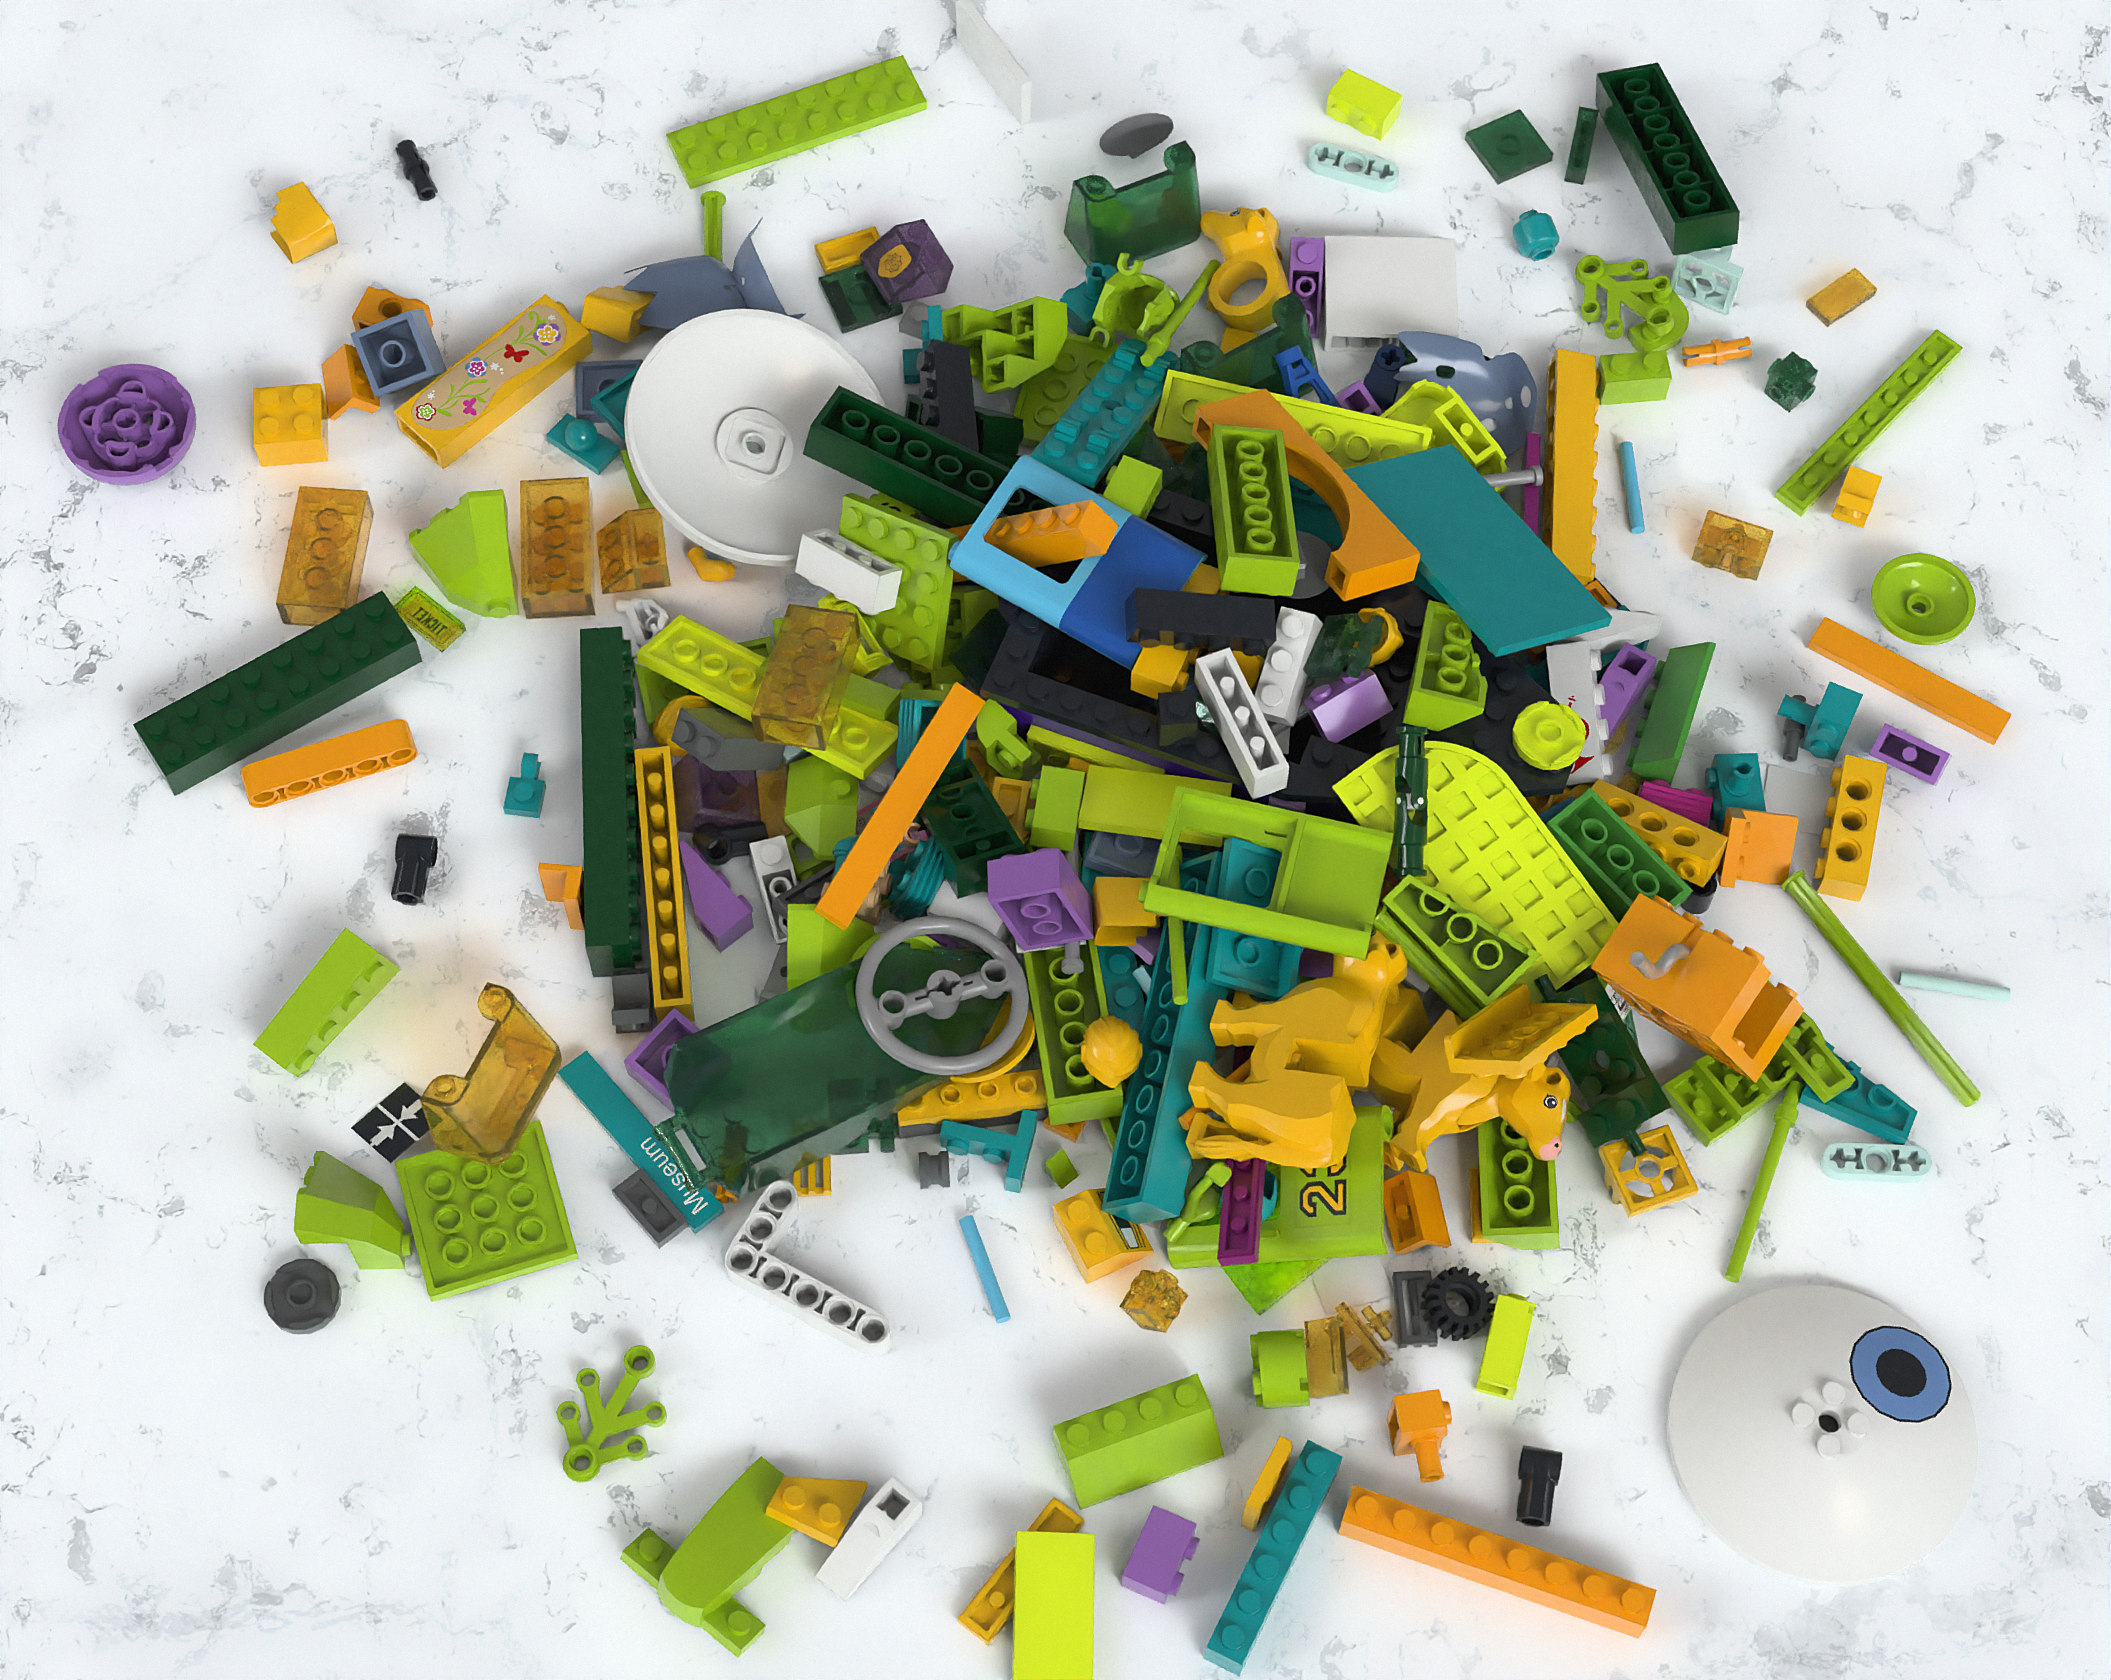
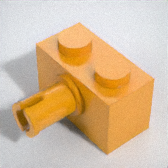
[1386,1389,1452,1483]

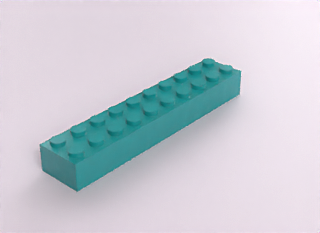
[1101,851,1230,1225]

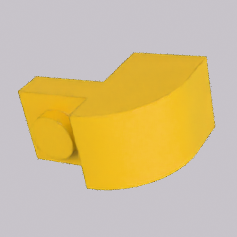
[1831,466,1883,528]

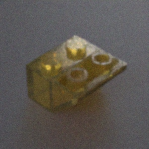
[596,507,671,594]

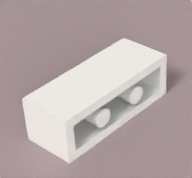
[795,528,903,615]
[1254,606,1324,727]

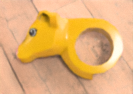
[1199,206,1290,332]

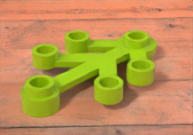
[1575,255,1674,340]
[556,1345,667,1483]

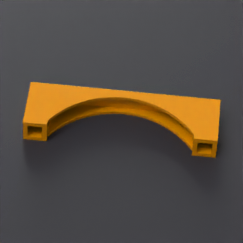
[1192,389,1421,601]

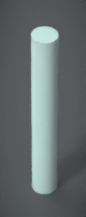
[1898,971,2010,1002]

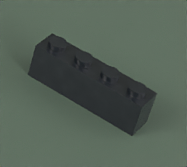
[916,339,979,453]
[1125,588,1277,656]

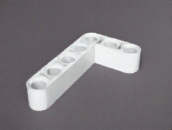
[724,1180,891,1357]

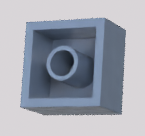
[350,309,447,397]

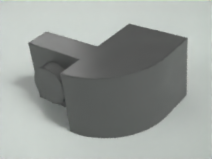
[611,968,654,1034]

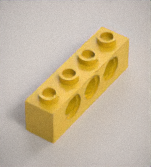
[1813,755,1888,902]
[1591,779,1728,887]

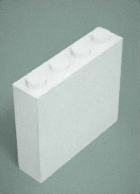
[1323,234,1459,353]

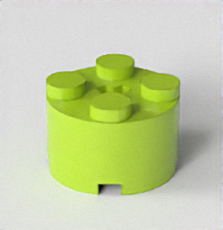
[1250,1328,1310,1409]

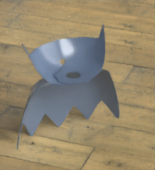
[624,217,807,330]

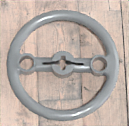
[856,916,1029,1075]

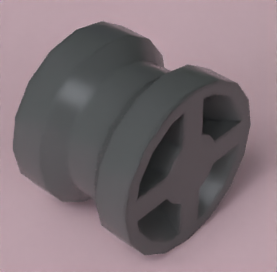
[918,1151,950,1189]

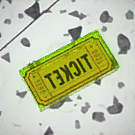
[393,586,466,653]

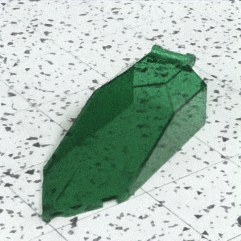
[652,942,1022,1199]

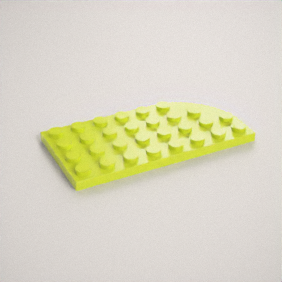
[1332,741,1619,1003]

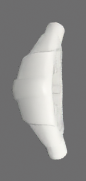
[616,596,670,666]

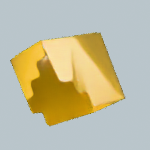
[270,181,338,264]
[581,285,656,344]
[1090,877,1164,946]

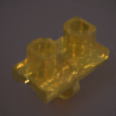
[1325,1301,1393,1374]

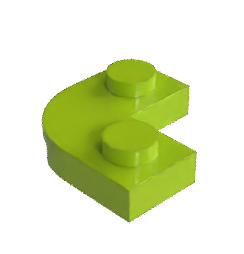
[1627,285,1689,352]

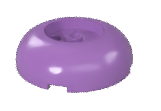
[58,364,196,486]

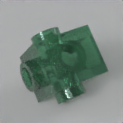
[1764,351,1818,412]

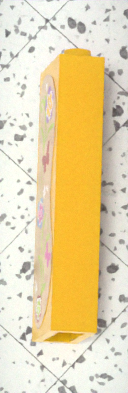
[394,294,593,470]

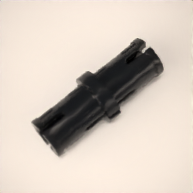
[395,140,438,201]

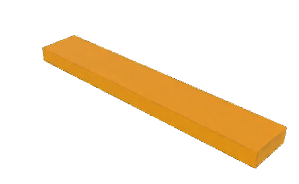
[1807,617,2012,745]

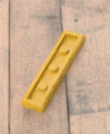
[957,1497,1085,1646]

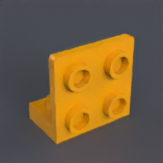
[1716,807,1799,888]

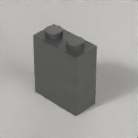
[671,708,787,771]

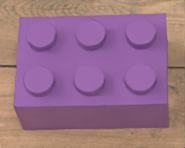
[987,848,1094,951]

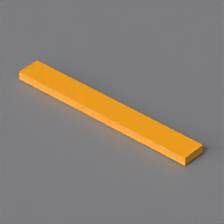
[813,682,986,931]

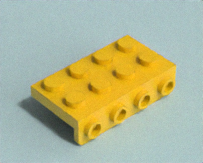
[1444,984,1599,1079]

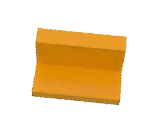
[321,343,380,420]
[538,862,585,931]
[1384,1170,1452,1255]

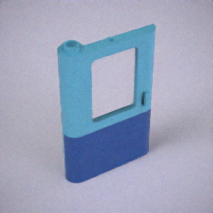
[948,454,1208,671]

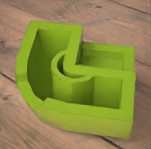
[976,699,1042,781]

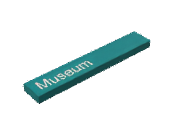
[557,1050,725,1235]

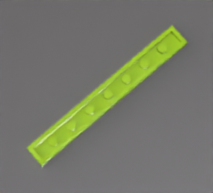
[1774,329,1963,517]

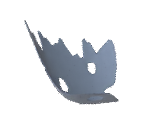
[1393,331,1538,457]

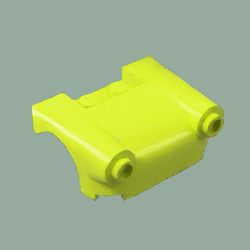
[1379,379,1510,495]

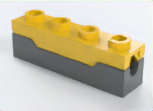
[894,1069,1047,1139]

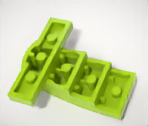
[1661,979,1856,1148]
[620,1456,797,1658]

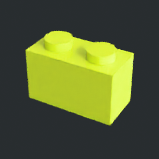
[1326,68,1403,141]

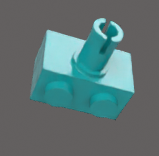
[1060,263,1118,337]
[1777,681,1863,761]
[1705,753,1766,833]

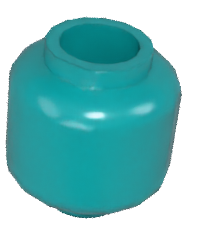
[1512,210,1559,261]

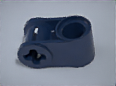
[1363,344,1405,411]

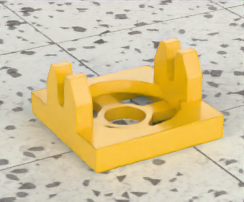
[1598,1124,1699,1218]

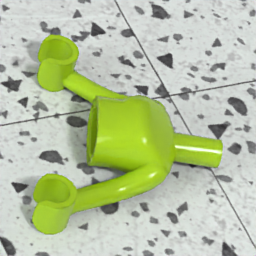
[1163,1158,1232,1243]

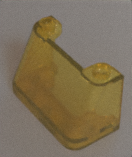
[420,982,562,1165]

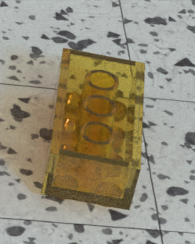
[520,477,595,619]
[276,486,374,627]
[751,604,862,751]

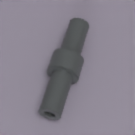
[1783,695,1806,762]

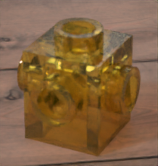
[1119,1269,1188,1333]

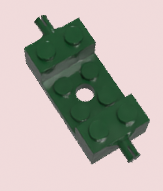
[912,758,1025,899]
[1533,973,1672,1158]

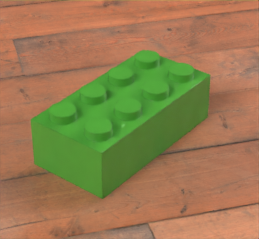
[1545,788,1693,923]

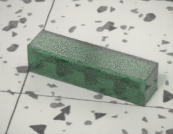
[1564,107,1599,185]

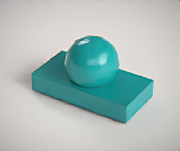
[546,413,620,475]

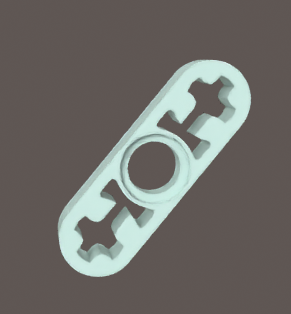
[1308,142,1399,193]
[1820,1142,1932,1183]

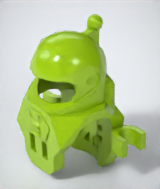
[1088,252,1180,348]

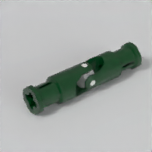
[1394,726,1428,877]

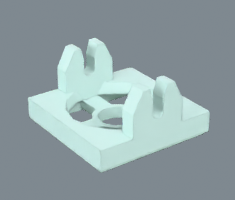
[1671,245,1744,315]

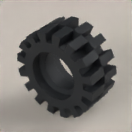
[1420,1266,1495,1341]

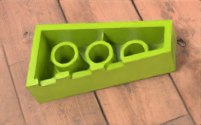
[1379,874,1541,1009]
[253,927,401,1077]

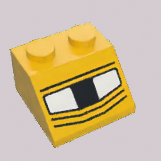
[1053,1188,1154,1285]

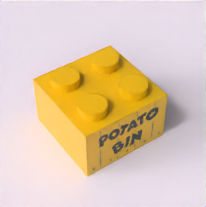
[253,383,329,467]

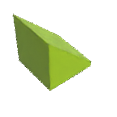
[1045,1149,1079,1190]

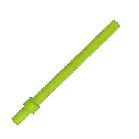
[1140,259,1221,367]
[1168,844,1188,1005]
[1724,1080,1804,1283]

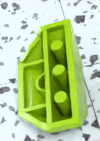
[785,754,860,861]

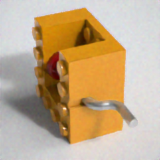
[1590,893,1804,1083]

